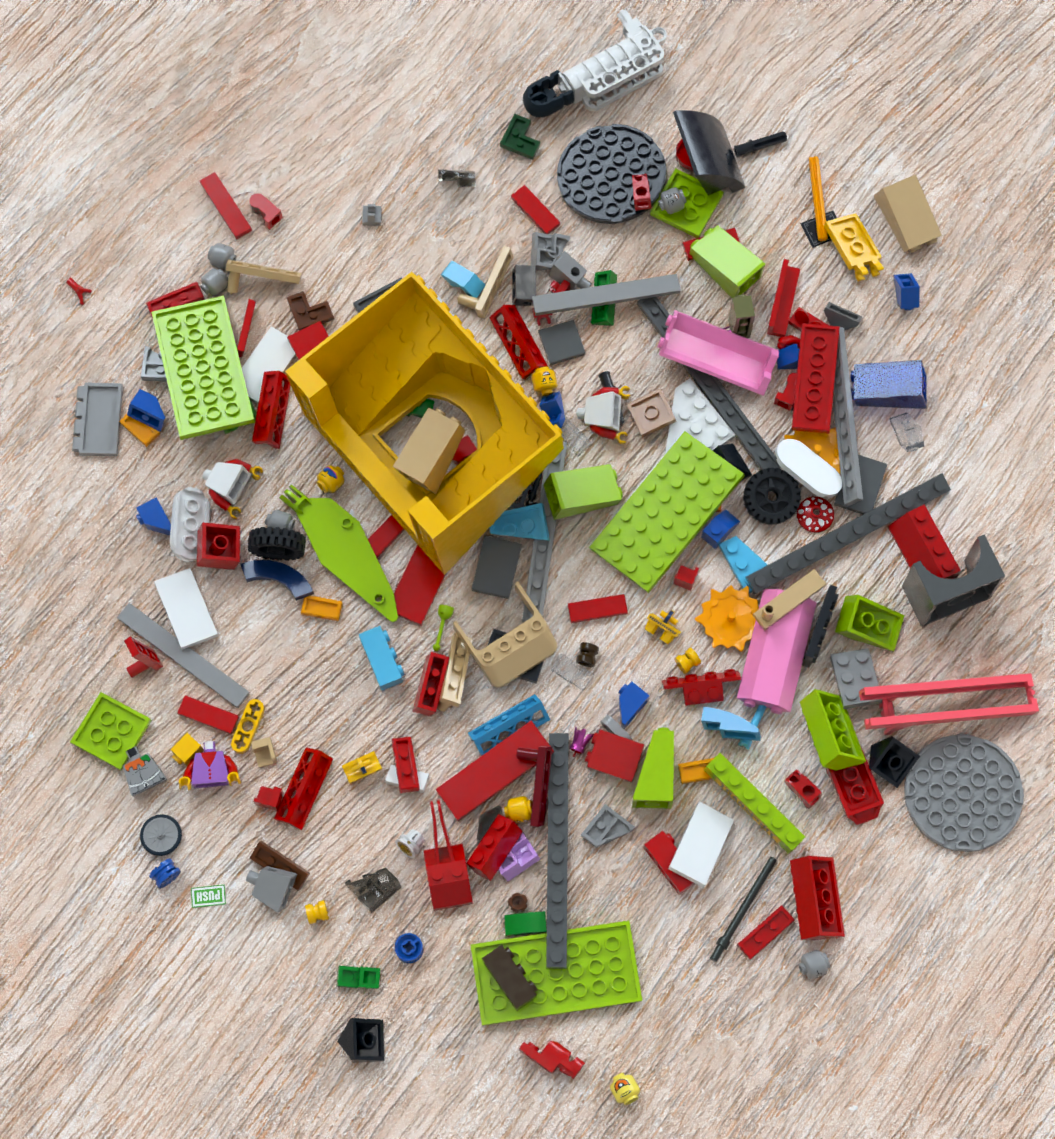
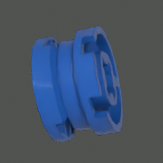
[149,858,181,889]
[395,933,423,963]

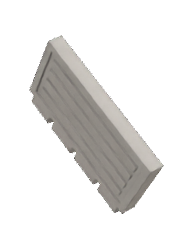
[72,383,123,456]

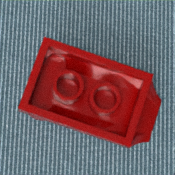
[826,748,884,825]

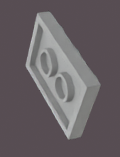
[830,648,882,709]

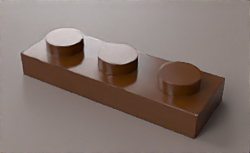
[250,841,310,891]

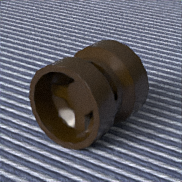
[576,642,599,667]

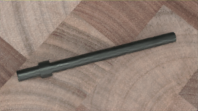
[710,857,777,962]

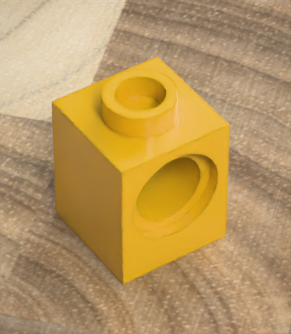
[171,733,204,766]

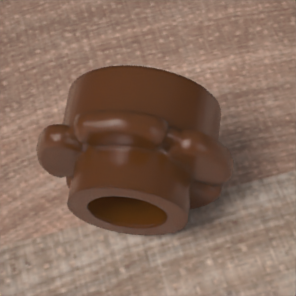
[508,893,528,913]

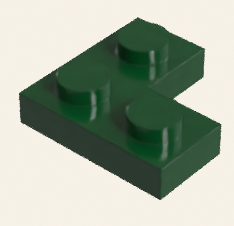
[500,114,540,160]

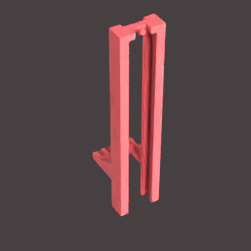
[859,673,1039,735]

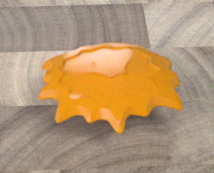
[784,427,840,474]
[695,585,759,652]

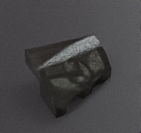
[438,169,476,187]
[345,868,402,913]

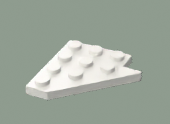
[665,378,735,454]

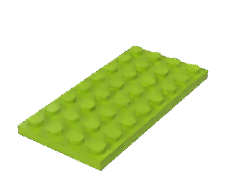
[151,295,255,440]
[589,431,745,593]
[470,920,642,1026]

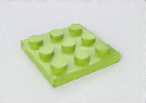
[650,168,724,238]
[70,692,152,771]

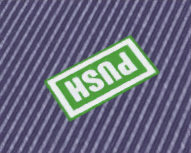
[191,884,226,908]

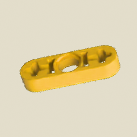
[231,699,265,754]

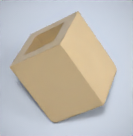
[251,737,278,768]

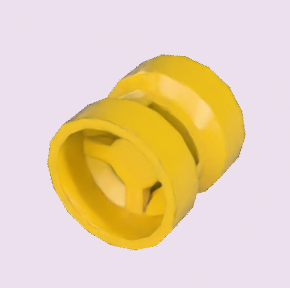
[674,647,701,674]
[305,900,329,924]

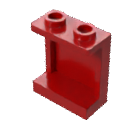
[585,729,645,782]

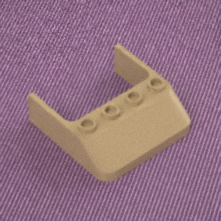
[453,582,557,688]

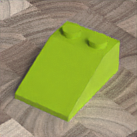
[835,594,905,652]

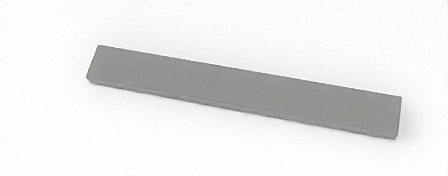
[532,274,681,316]
[117,603,250,708]

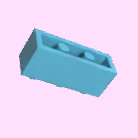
[359,626,405,691]

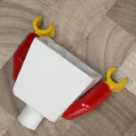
[576,386,630,444]
[203,459,263,520]

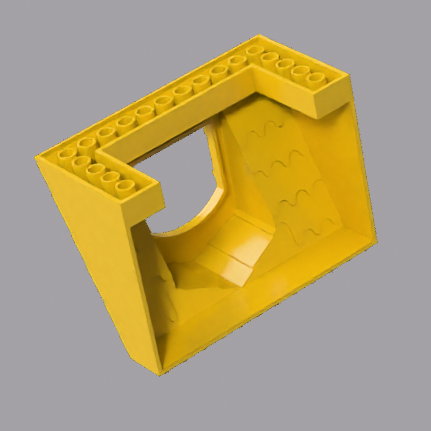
[285,271,564,575]

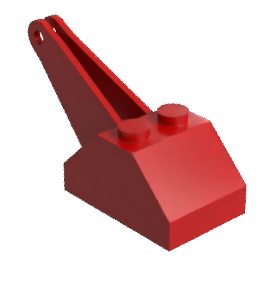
[423,800,473,911]

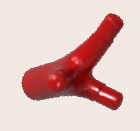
[66,278,92,305]

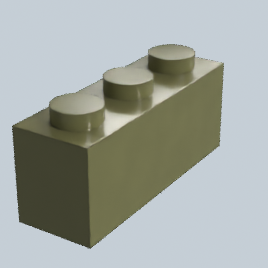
[728,294,755,338]

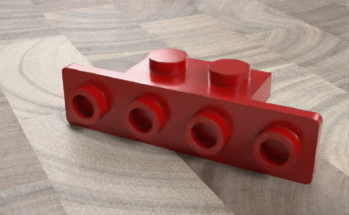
[662,669,741,706]

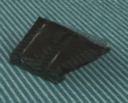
[477,805,503,844]

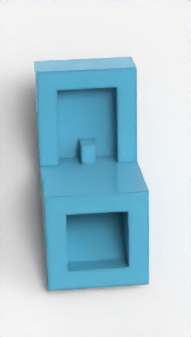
[441,261,486,298]

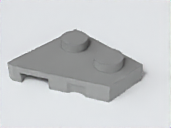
[141,346,167,382]
[581,804,635,848]

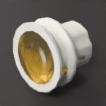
[395,829,425,859]

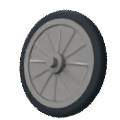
[140,814,182,856]

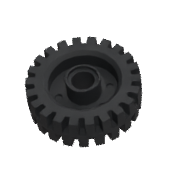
[743,468,801,525]
[248,527,306,561]

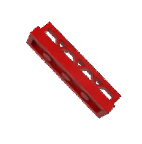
[767,259,800,337]
[489,305,548,379]
[252,371,291,449]
[274,748,334,830]

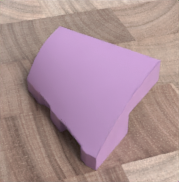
[499,826,540,881]

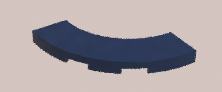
[240,560,314,601]

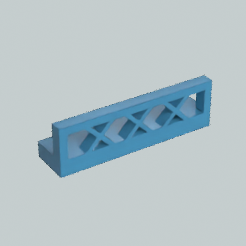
[468,694,550,756]

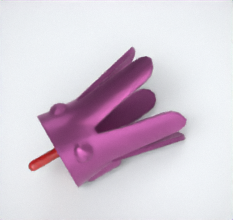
[569,726,594,757]

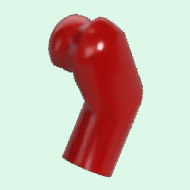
[777,335,800,349]

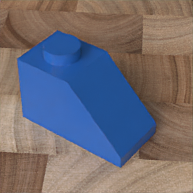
[893,273,920,310]
[127,389,165,432]
[136,497,171,536]
[701,510,740,550]
[618,681,650,729]

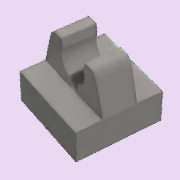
[362,204,382,226]

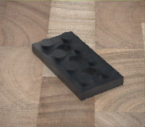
[802,585,839,668]

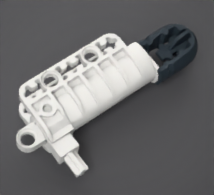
[523,9,667,117]

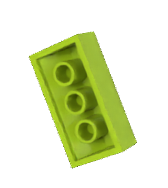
[800,689,866,770]

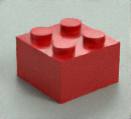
[197,522,240,570]

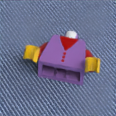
[179,741,241,790]

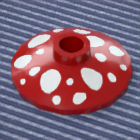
[797,496,834,533]

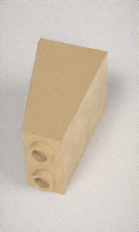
[873,175,942,253]
[393,408,465,495]

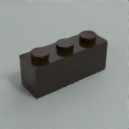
[482,945,538,1011]

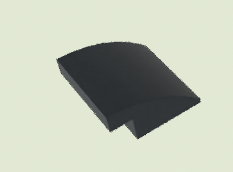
[673,110,746,195]

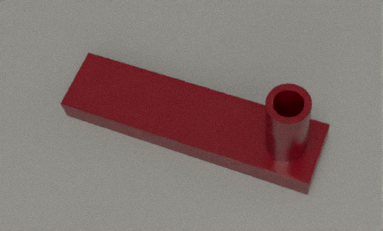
[516,746,552,827]

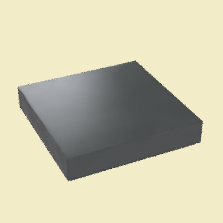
[538,320,585,365]

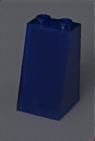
[851,360,927,409]

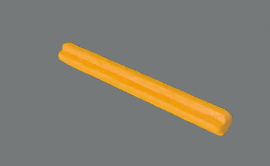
[809,156,828,241]

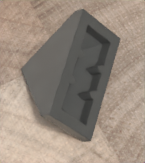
[824,302,862,331]

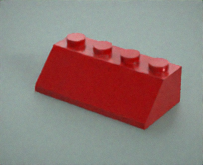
[888,504,961,579]
[790,856,845,940]

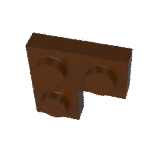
[286,291,334,331]

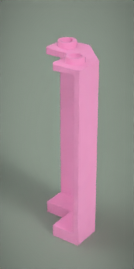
[657,310,779,396]
[737,589,817,714]

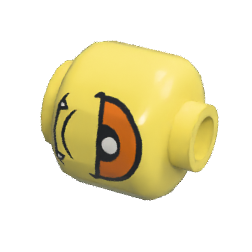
[610,1073,640,1105]

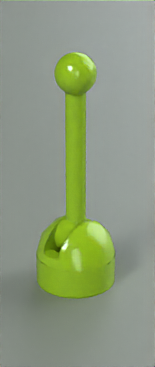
[433,605,454,651]

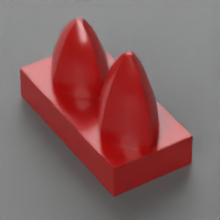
[788,307,830,331]

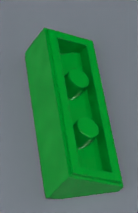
[591,270,617,326]

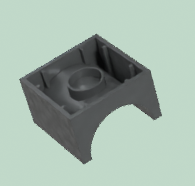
[902,534,1005,627]

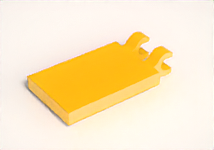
[824,213,884,281]

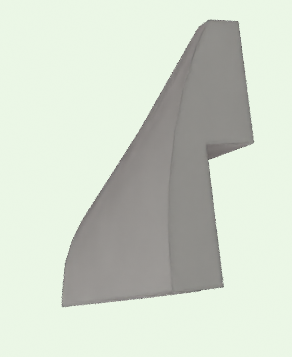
[531,232,570,270]

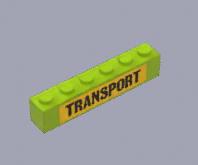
[704,753,805,854]

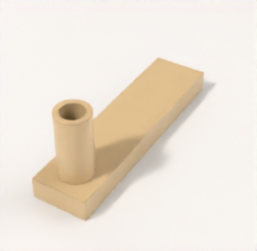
[458,246,513,319]
[226,259,301,293]
[753,569,826,631]
[437,633,473,712]

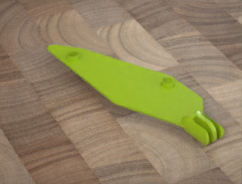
[279,484,398,622]

